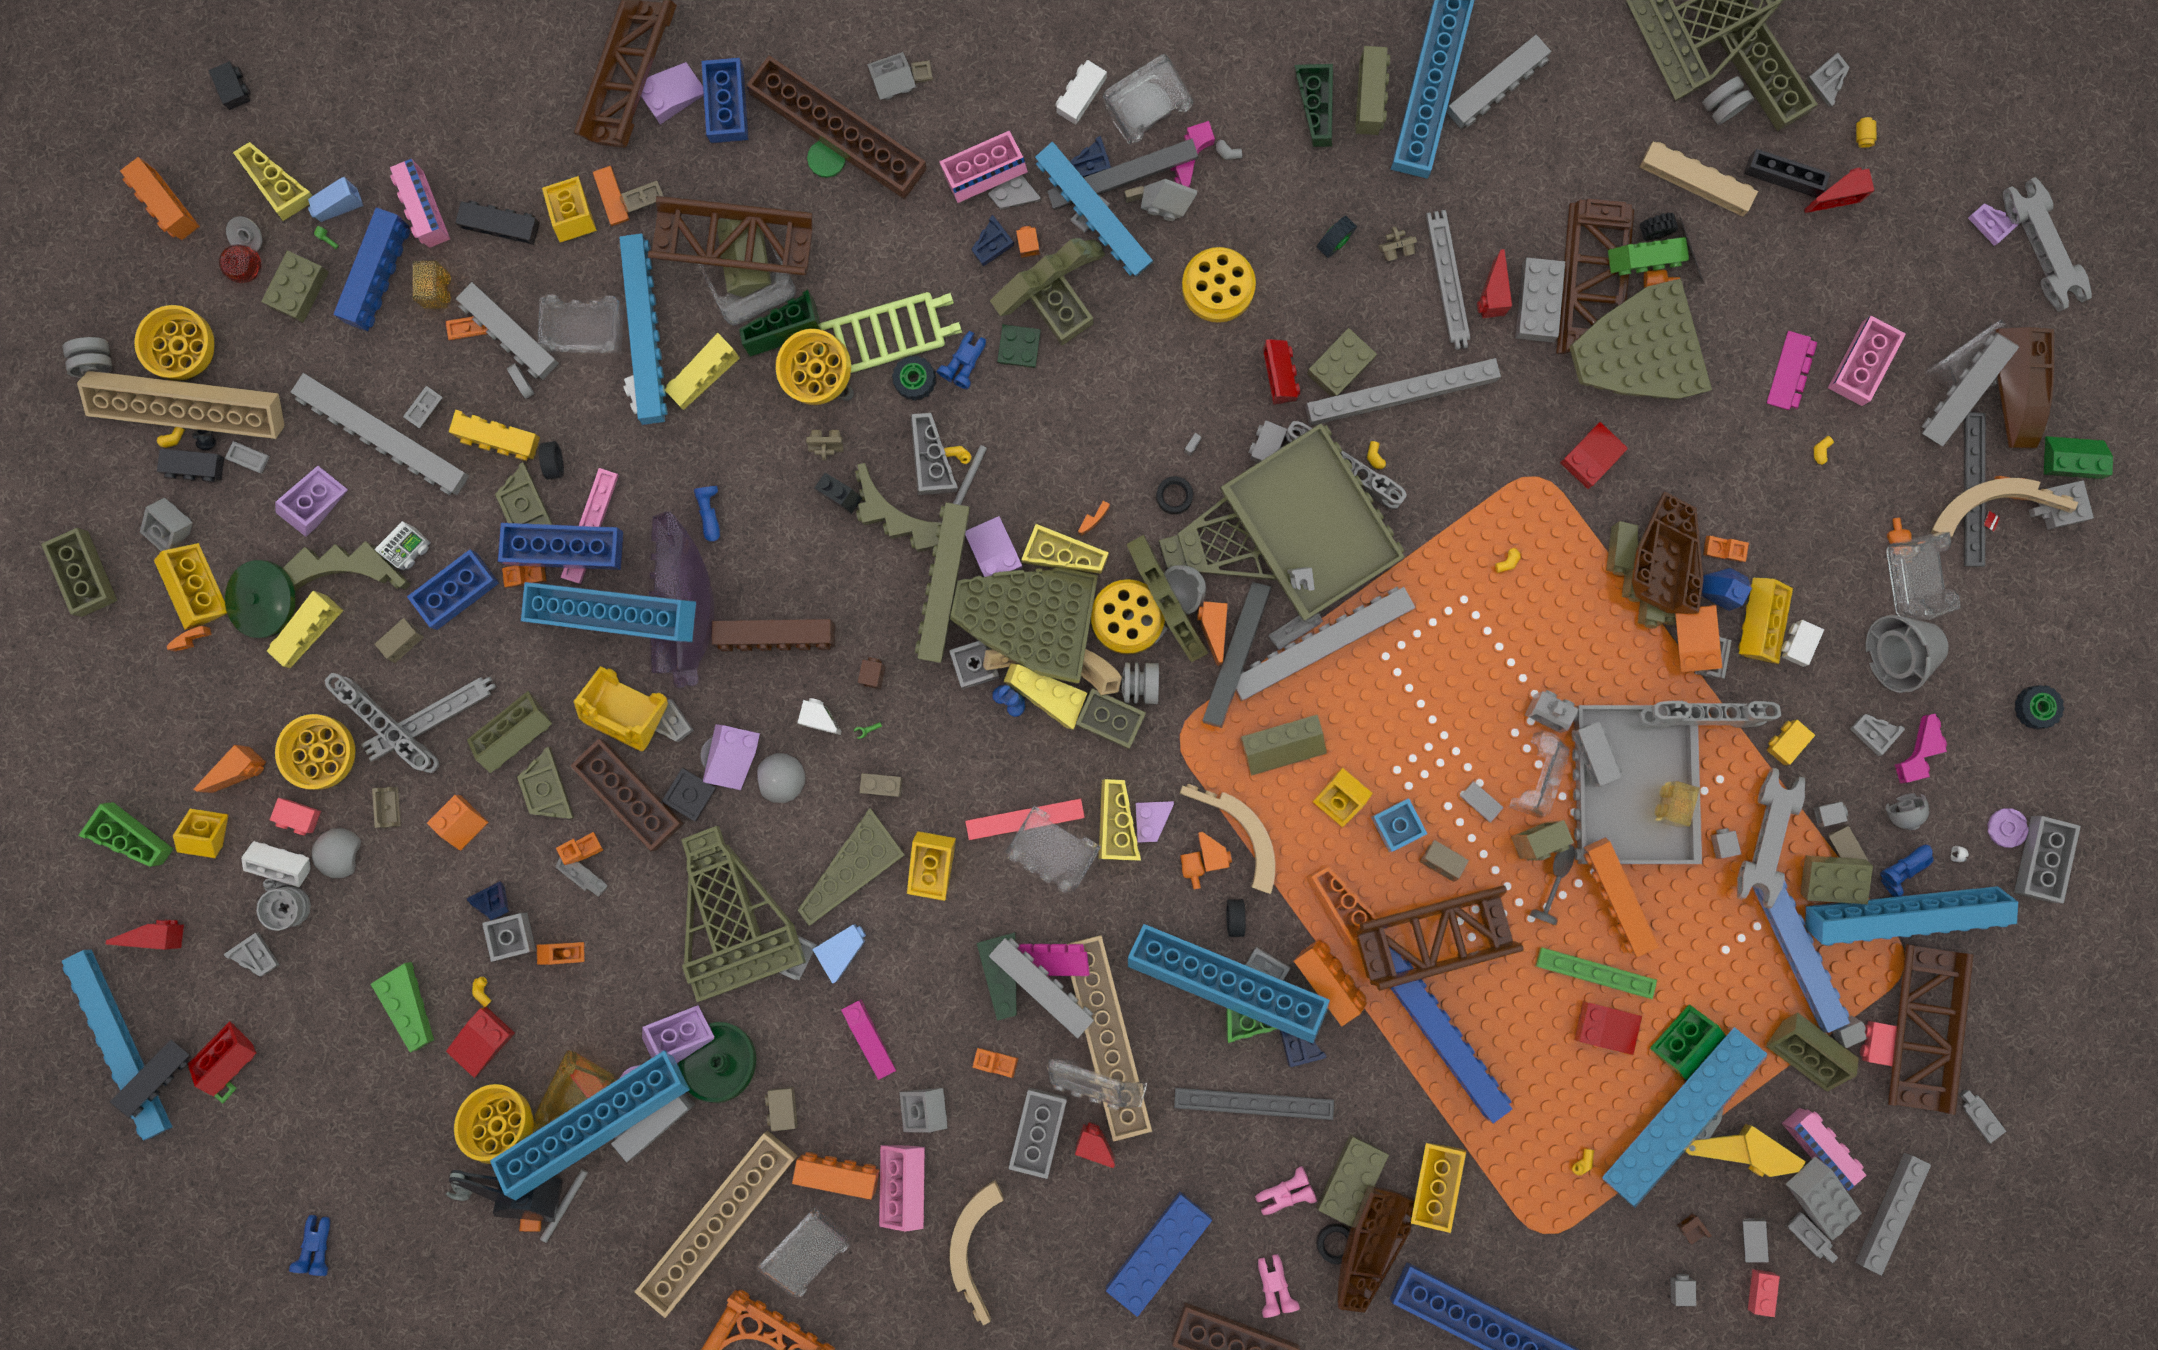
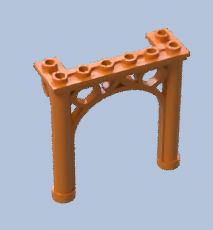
[701,1290,835,1350]

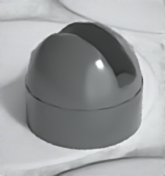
[838,385,854,401]

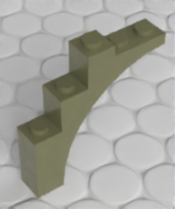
[990,238,1105,316]
[855,463,942,552]
[1606,521,1676,629]

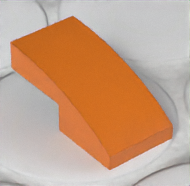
[1078,501,1110,536]
[1703,536,1749,562]
[502,566,547,587]
[167,626,211,651]
[556,832,603,865]
[973,1048,1018,1078]

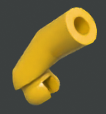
[1813,436,1834,465]
[1367,441,1386,469]
[944,446,971,464]
[1495,548,1521,573]
[472,977,492,1007]
[1572,1149,1594,1176]

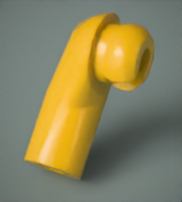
[157,427,185,448]

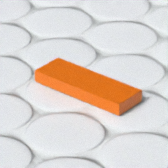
[593,166,630,226]
[446,316,488,340]

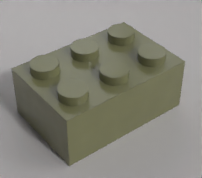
[261,250,329,323]
[1307,328,1377,397]
[1076,688,1146,750]
[1800,855,1873,904]

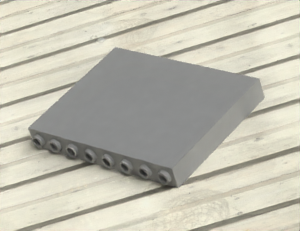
[1572,705,1702,864]

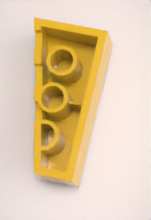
[449,410,540,461]

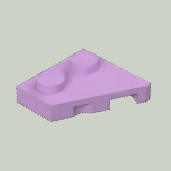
[1968,204,2020,246]
[1136,801,1174,842]

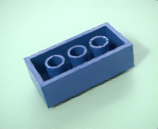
[701,58,749,143]
[407,549,499,630]

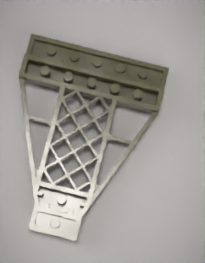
[1626,0,1785,101]
[1159,497,1277,580]
[681,826,806,1002]

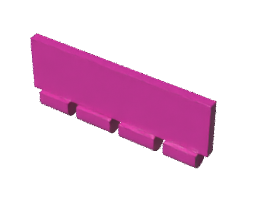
[1766,331,1817,410]
[1018,944,1090,976]

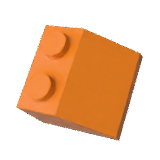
[427,795,489,851]

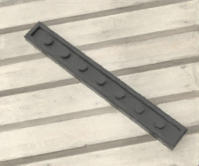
[1048,139,1199,210]
[1964,412,1986,567]
[1202,582,1272,728]
[1174,1088,1334,1120]

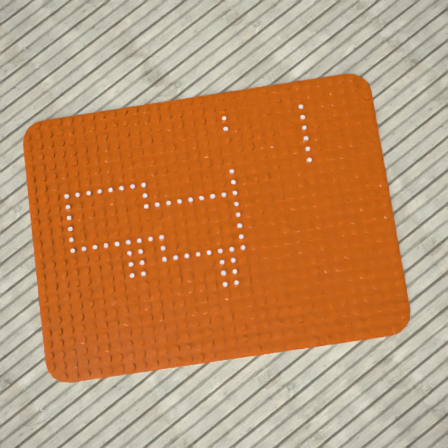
[1180,476,1905,1234]

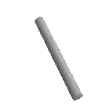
[953,445,987,505]
[540,1168,588,1243]

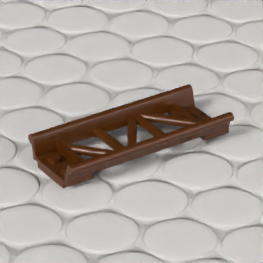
[574,0,677,148]
[648,196,813,275]
[1556,198,1634,354]
[1356,885,1524,991]
[1888,944,1974,1115]

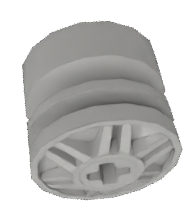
[1122,663,1159,704]
[256,886,311,931]

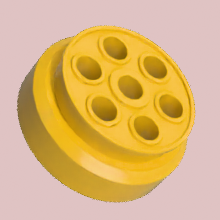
[1182,247,1256,322]
[135,305,214,381]
[776,329,851,405]
[1091,579,1165,655]
[275,714,355,790]
[454,1084,534,1164]

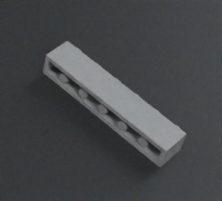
[1446,35,1551,129]
[456,282,559,380]
[1921,332,2019,446]
[989,938,1094,1038]
[1855,1153,1931,1276]

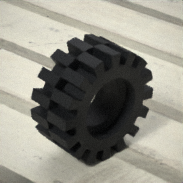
[1640,213,1678,241]

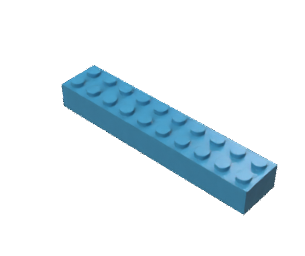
[1391,0,1474,179]
[521,582,696,642]
[1805,886,2018,946]
[1128,924,1330,1044]
[1602,1027,1767,1208]
[490,1050,690,1200]

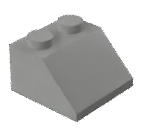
[867,52,916,100]
[1141,179,1197,221]
[140,498,193,551]
[899,1088,947,1132]

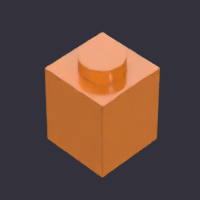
[1016,226,1040,258]

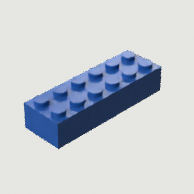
[333,207,410,332]
[498,523,623,570]
[1106,1192,1212,1317]

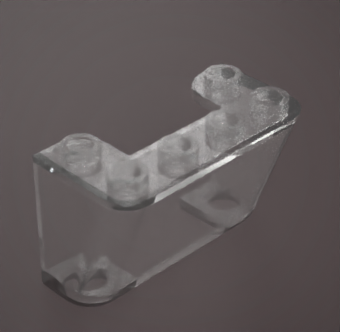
[1005,806,1101,893]

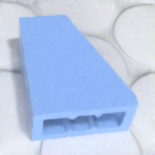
[308,177,363,222]
[812,924,866,984]

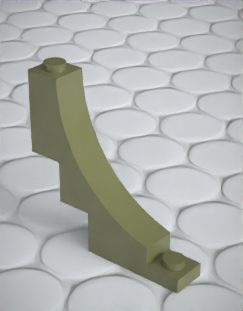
[1127,535,1208,663]
[283,541,411,591]

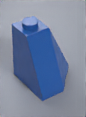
[1701,568,1752,611]

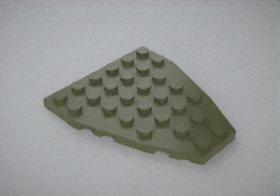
[1569,279,1712,400]
[950,567,1098,683]

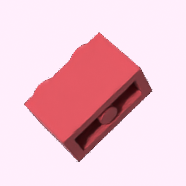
[270,798,321,836]
[1860,1021,1897,1066]
[1748,1269,1780,1317]

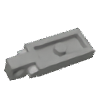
[1269,613,1323,650]
[556,858,607,897]
[1959,1090,2006,1143]
[1786,1212,1838,1263]

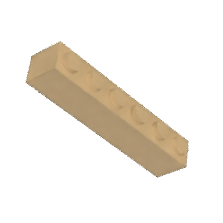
[1639,141,1758,217]

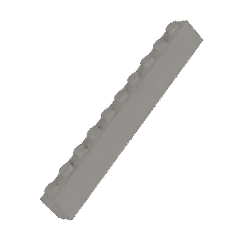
[1305,358,1501,426]
[291,373,469,495]
[1235,587,1416,702]

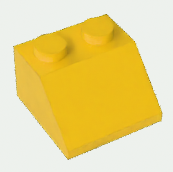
[1313,768,1373,827]
[173,809,228,858]

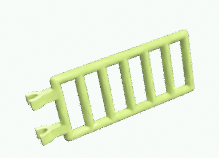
[819,292,962,379]

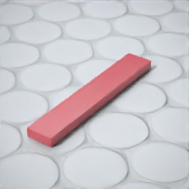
[965,799,1085,840]

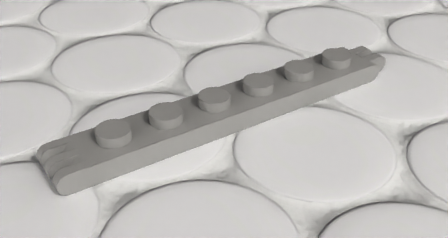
[1426,210,1470,350]
[361,677,496,762]

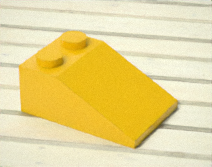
[542,176,597,242]
[907,831,956,901]

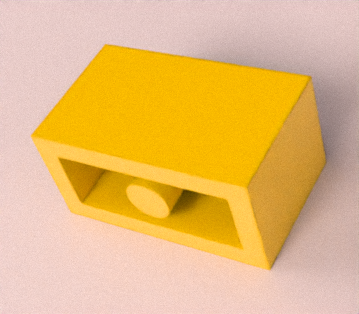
[1767,720,1815,766]

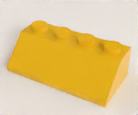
[154,543,227,630]
[1739,578,1793,664]
[1411,1143,1467,1233]

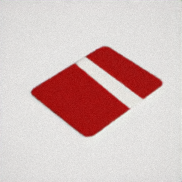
[1984,511,2000,532]

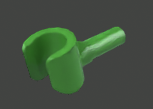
[314,226,339,249]
[854,722,882,739]

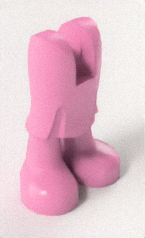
[1255,1166,1317,1215]
[1258,1254,1300,1318]

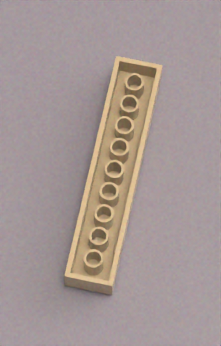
[77,371,284,439]
[1067,935,1152,1142]
[635,1130,798,1318]

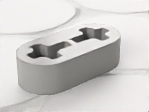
[507,363,535,399]

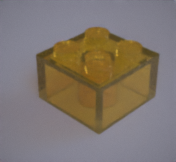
[413,261,451,309]
[1654,781,1700,828]

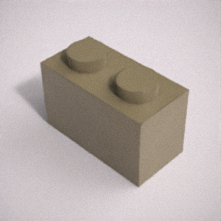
[860,773,903,797]
[765,1087,798,1131]

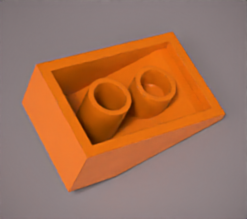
[1197,602,1227,666]
[1675,605,1722,672]
[194,745,266,793]

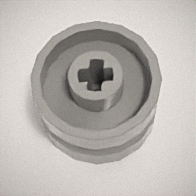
[1702,76,1754,125]
[62,337,113,378]

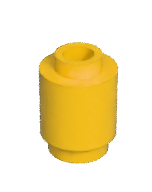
[1856,117,1877,148]

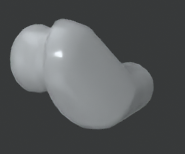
[1216,140,1242,160]
[263,878,289,891]

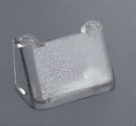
[1103,54,1193,145]
[1887,532,1961,620]
[1509,731,1570,818]
[756,1205,851,1299]

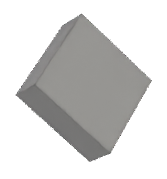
[1184,433,1201,456]

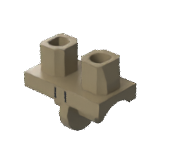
[1378,227,1417,261]
[806,430,843,460]

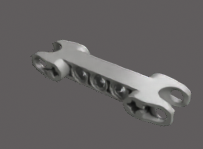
[2003,177,2092,312]
[1285,421,1407,509]
[325,673,440,773]
[1639,701,1781,728]
[1737,768,1805,909]

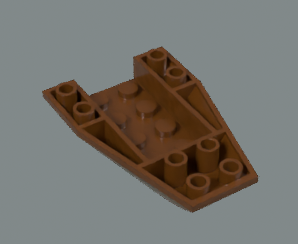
[1996,327,2054,448]
[1632,492,1703,614]
[1338,1186,1415,1313]

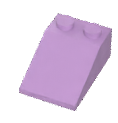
[641,62,704,124]
[275,466,348,537]
[965,516,1023,577]
[703,724,760,790]
[642,1005,714,1063]

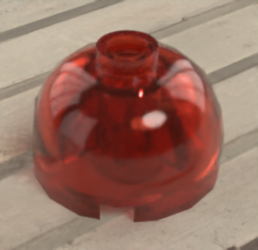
[219,244,261,283]

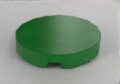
[807,141,845,178]

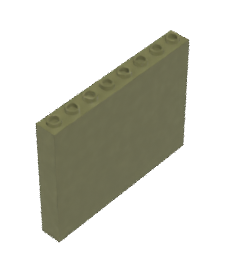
[1219,423,1405,621]

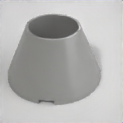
[1866,615,1948,693]

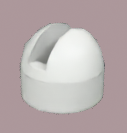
[1951,846,1969,862]

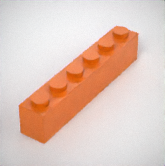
[1583,837,1659,957]

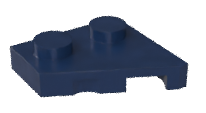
[1070,136,1111,178]
[971,215,1014,267]
[467,881,509,920]
[1280,1030,1327,1067]

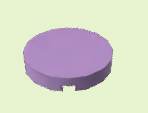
[1987,809,2029,847]

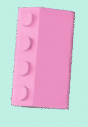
[879,1145,925,1232]

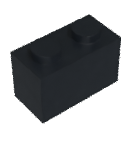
[209,61,251,110]
[814,473,862,514]

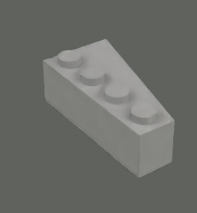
[911,413,958,495]

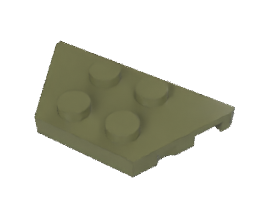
[495,462,553,525]
[517,747,574,819]

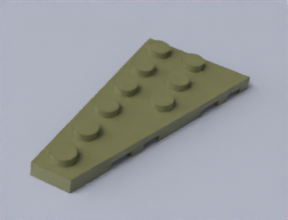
[798,808,905,926]

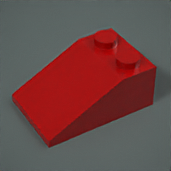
[1804,168,1874,213]
[1477,249,1512,318]
[1560,422,1628,489]
[105,919,184,950]
[1574,1001,1642,1055]
[446,1007,515,1078]

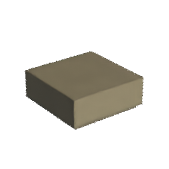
[911,60,933,83]
[1125,186,1144,203]

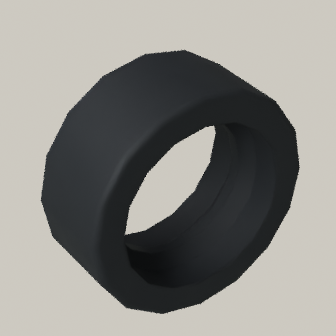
[539,441,564,480]
[1156,476,1193,515]
[1226,899,1246,937]
[1316,1224,1350,1265]

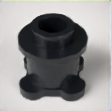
[192,429,216,450]

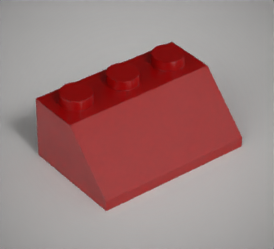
[1263,339,1300,405]
[188,1021,256,1097]
[1075,1122,1115,1168]

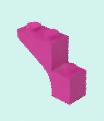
[1170,121,1215,188]
[1894,714,1947,783]

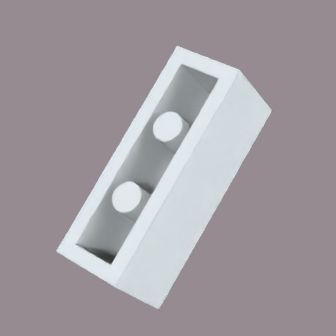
[1056,60,1107,125]
[241,841,310,887]

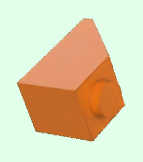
[1198,832,1232,872]
[537,942,585,965]

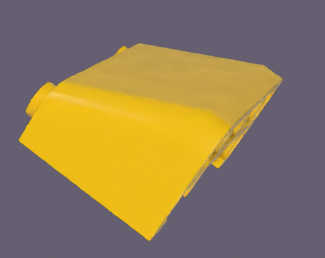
[574,666,668,751]

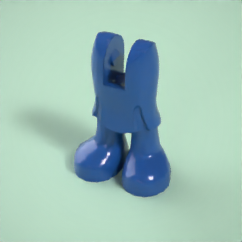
[936,331,986,389]
[694,486,720,542]
[993,685,1025,717]
[1880,845,1934,897]
[289,1215,330,1276]

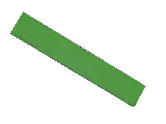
[1535,947,1657,999]

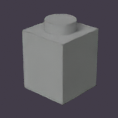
[1813,802,1848,827]
[1711,828,1741,858]
[1832,1015,1867,1048]
[1670,1274,1696,1306]

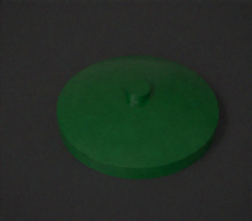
[225,560,296,638]
[679,1022,756,1103]

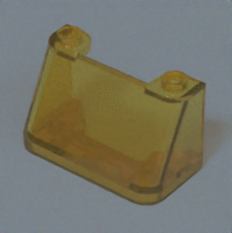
[534,1050,616,1132]

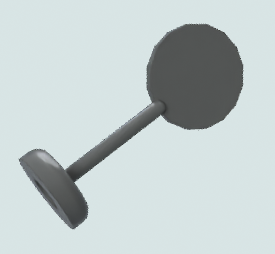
[1529,844,1575,926]

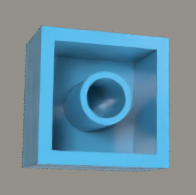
[1371,798,1427,852]

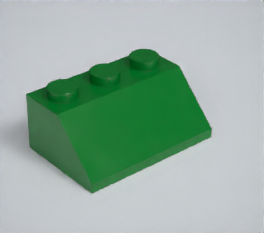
[2044,436,2113,479]
[1650,1004,1726,1081]

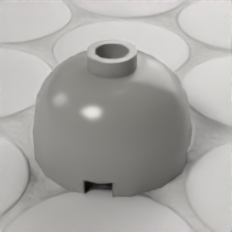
[1886,793,1929,830]

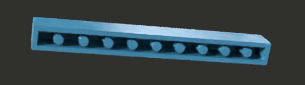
[619,234,668,425]
[62,949,172,1140]

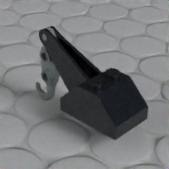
[446,1170,562,1222]

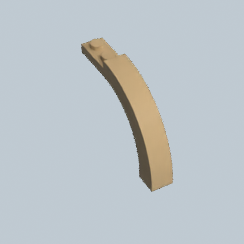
[1930,478,2078,540]
[983,649,1122,695]
[1179,784,1275,894]
[950,1180,1004,1325]

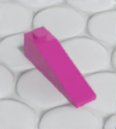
[841,1000,896,1080]

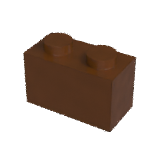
[858,657,886,690]

